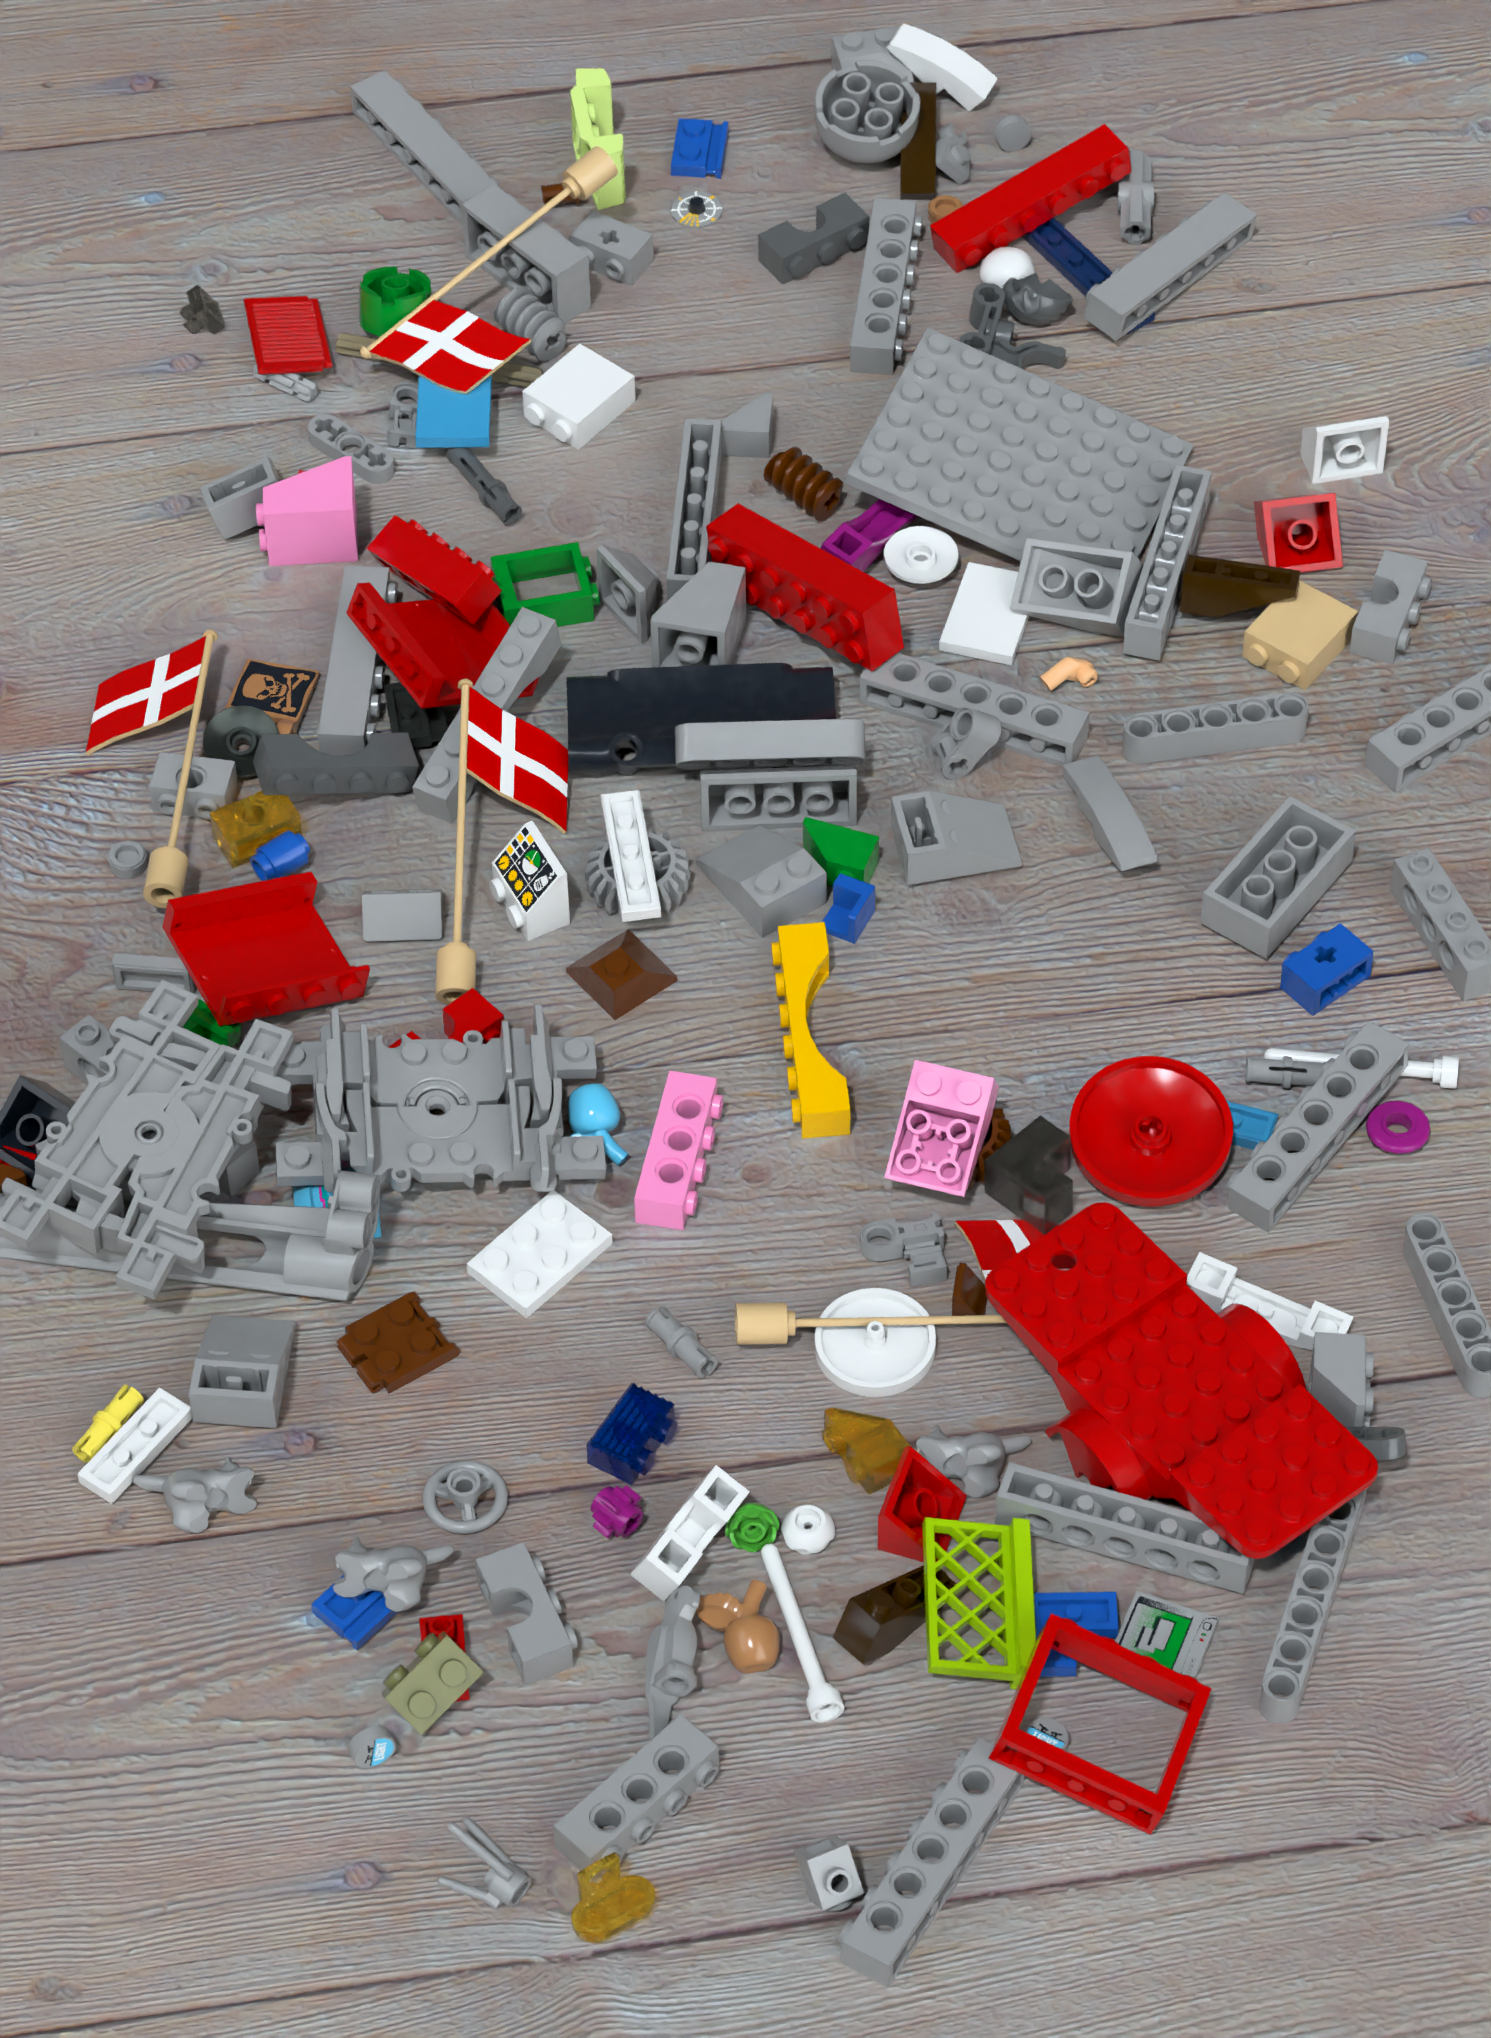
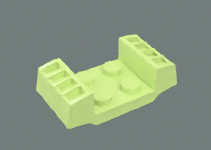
[570,68,625,210]

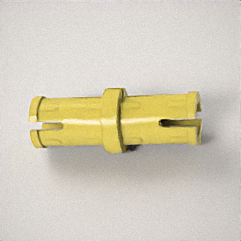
[72,1384,144,1463]

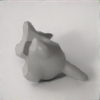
[916,1425,1032,1498]
[133,1456,257,1533]
[333,1536,454,1612]

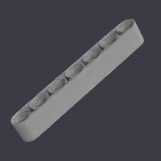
[1259,1488,1367,1724]

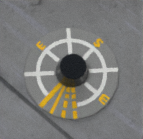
[671,191,723,228]

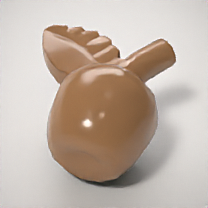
[696,1579,780,1674]

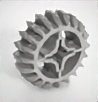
[585,826,691,922]

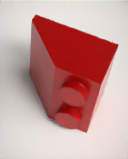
[1253,492,1343,572]

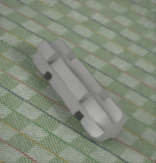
[253,364,318,402]

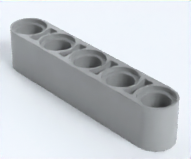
[1122,693,1308,764]
[675,719,865,770]
[1403,1212,1491,1398]

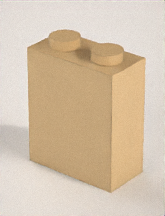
[1242,580,1358,690]

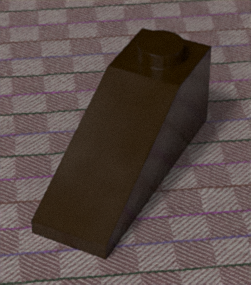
[1179,554,1300,617]

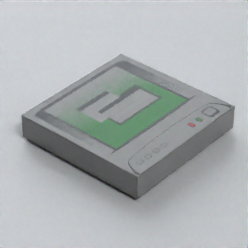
[1115,1591,1219,1679]

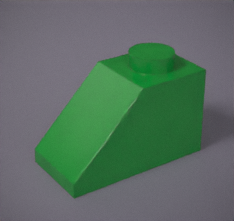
[803,817,879,887]

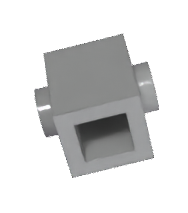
[794,1834,864,1911]

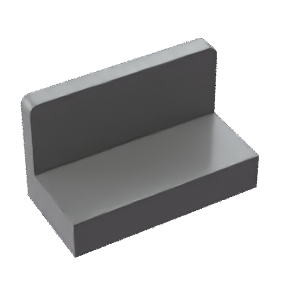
[362,889,443,942]

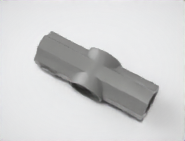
[1118,150,1154,245]

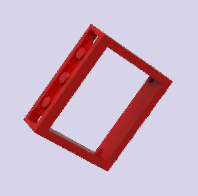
[988,1613,1212,1835]

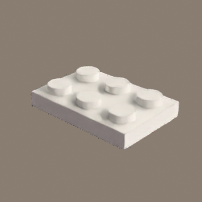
[467,1190,613,1319]

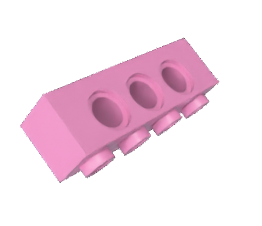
[634,1070,723,1230]

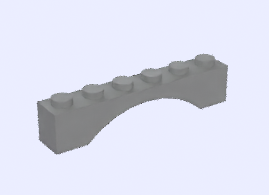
[412,607,562,824]

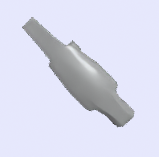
[645,1585,700,1739]

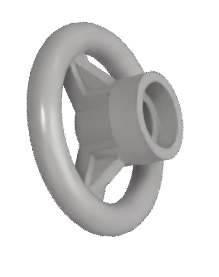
[422,1460,508,1534]

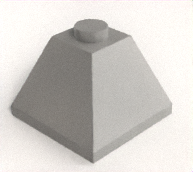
[596,545,658,644]

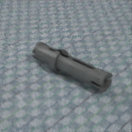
[446,447,522,524]

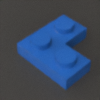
[1033,1592,1118,1677]

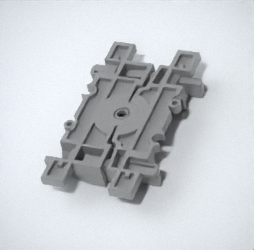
[275,1004,606,1193]

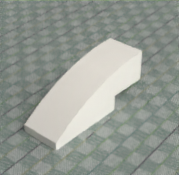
[886,24,998,112]

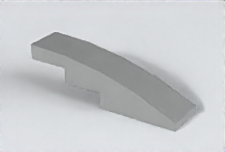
[1062,755,1157,871]

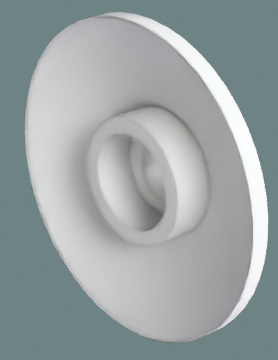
[884,526,958,583]

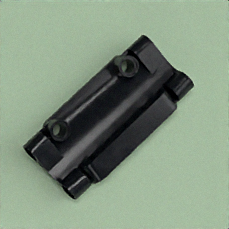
[566,663,836,776]

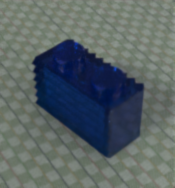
[586,1383,677,1485]

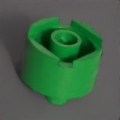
[359,266,431,338]

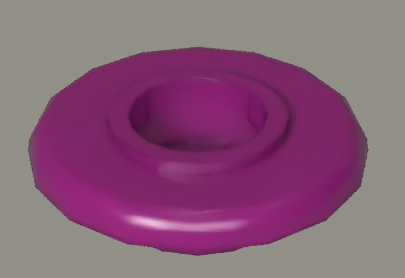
[1366,1100,1431,1154]

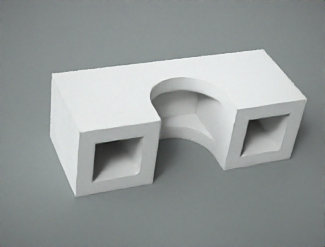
[630,1465,750,1601]

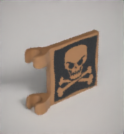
[220,659,320,734]

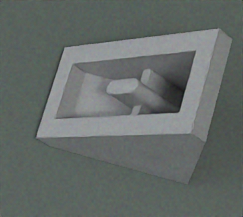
[722,392,773,458]

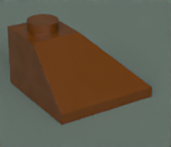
[566,929,677,1020]

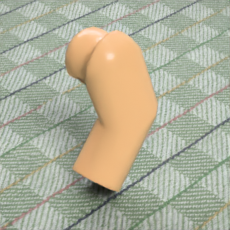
[1039,657,1098,692]

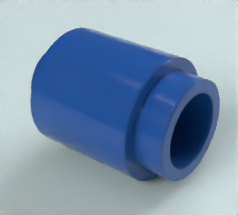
[250,830,310,881]

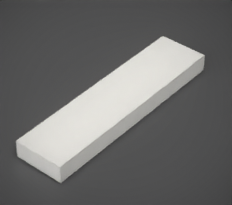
[601,790,661,922]

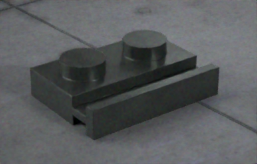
[384,682,448,748]

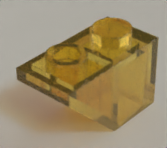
[821,1407,910,1495]

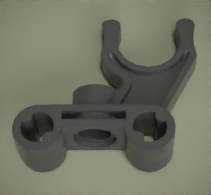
[959,283,1066,369]

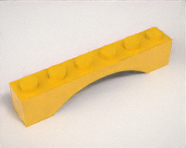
[771,922,850,1139]

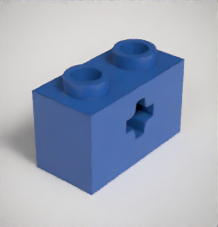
[1280,923,1374,1016]

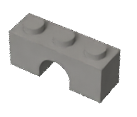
[1350,550,1432,664]
[475,1542,578,1685]

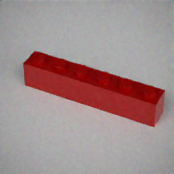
[930,124,1132,273]

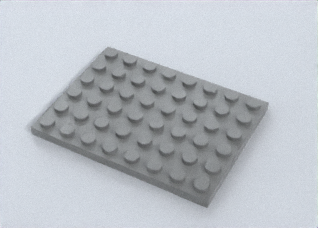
[844,327,1194,561]

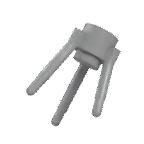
[438,1817,532,1910]

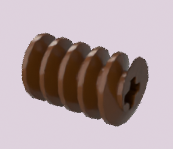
[763,447,844,522]

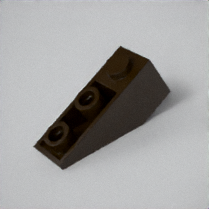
[832,1565,960,1664]

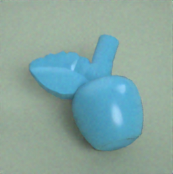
[567,1083,629,1166]

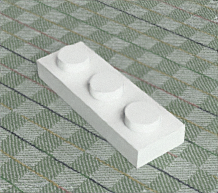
[77,1387,192,1504]

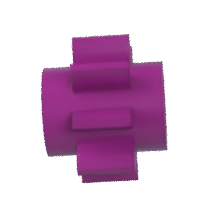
[590,1485,644,1539]

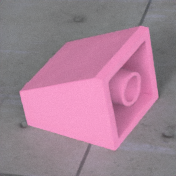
[256,456,358,566]

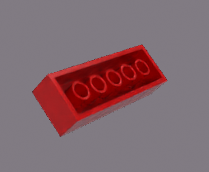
[706,503,904,671]

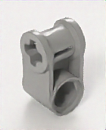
[930,706,1002,779]

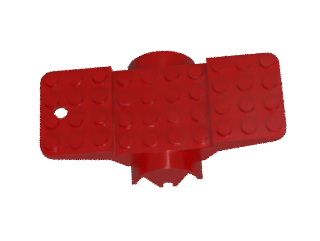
[985,1202,1378,1559]

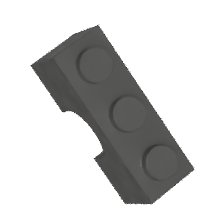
[758,192,869,285]

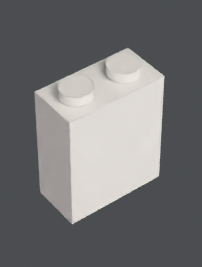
[522,344,636,450]

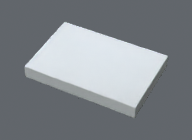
[939,562,1029,665]

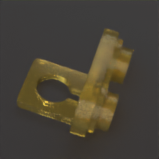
[571,1852,655,1943]

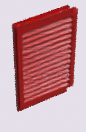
[243,296,333,374]

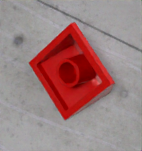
[878,1446,967,1563]

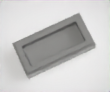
[112,953,196,993]

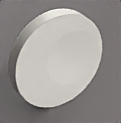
[815,1288,936,1397]

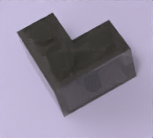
[984,1115,1073,1235]

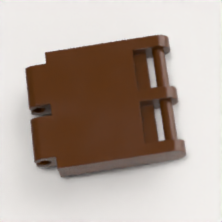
[337,1291,460,1394]

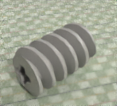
[494,286,567,361]

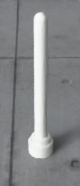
[1264,1048,1459,1089]
[761,1544,845,1723]

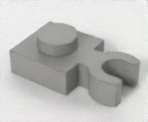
[936,121,970,184]

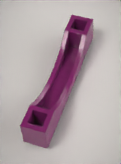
[821,499,918,572]

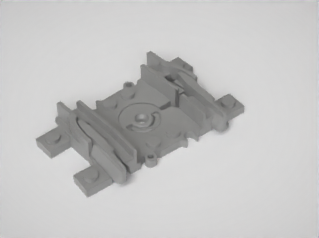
[0,979,294,1299]

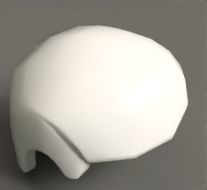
[979,247,1036,288]

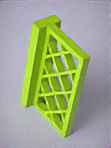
[922,1517,1036,1690]

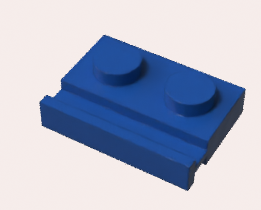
[671,118,729,179]
[311,1574,398,1650]

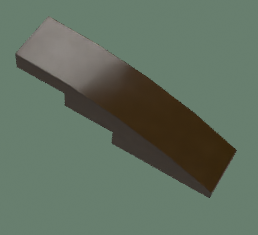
[900,82,936,200]

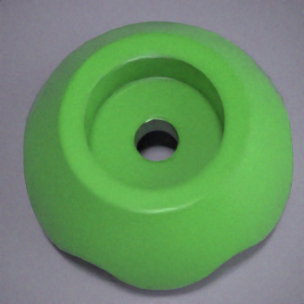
[725,1502,779,1552]

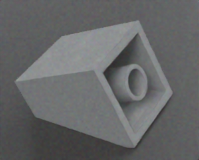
[650,562,747,667]

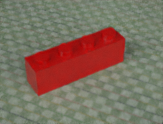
[366,515,502,625]

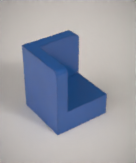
[822,873,875,944]

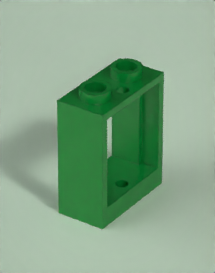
[490,542,599,627]

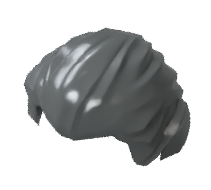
[1002,273,1073,325]

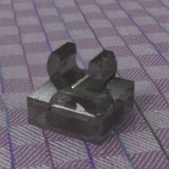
[180,284,225,335]

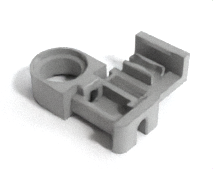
[386,382,418,448]
[860,1211,947,1287]

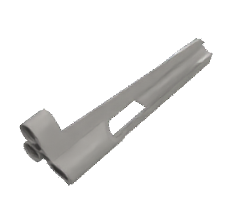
[0,1170,380,1301]

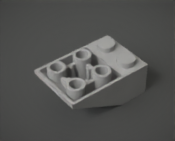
[891,790,1022,885]
[188,1315,296,1428]

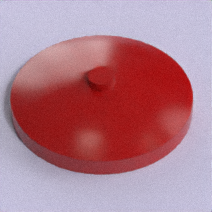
[1069,1056,1233,1207]

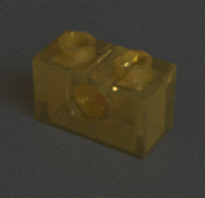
[210,791,302,869]

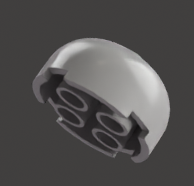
[814,60,920,164]

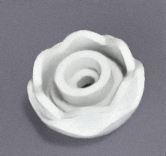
[781,1504,835,1555]

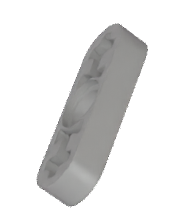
[308,414,395,484]

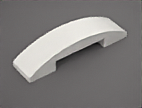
[1187,1252,1354,1350]

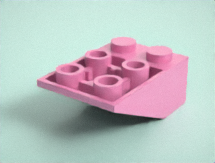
[884,1060,999,1197]

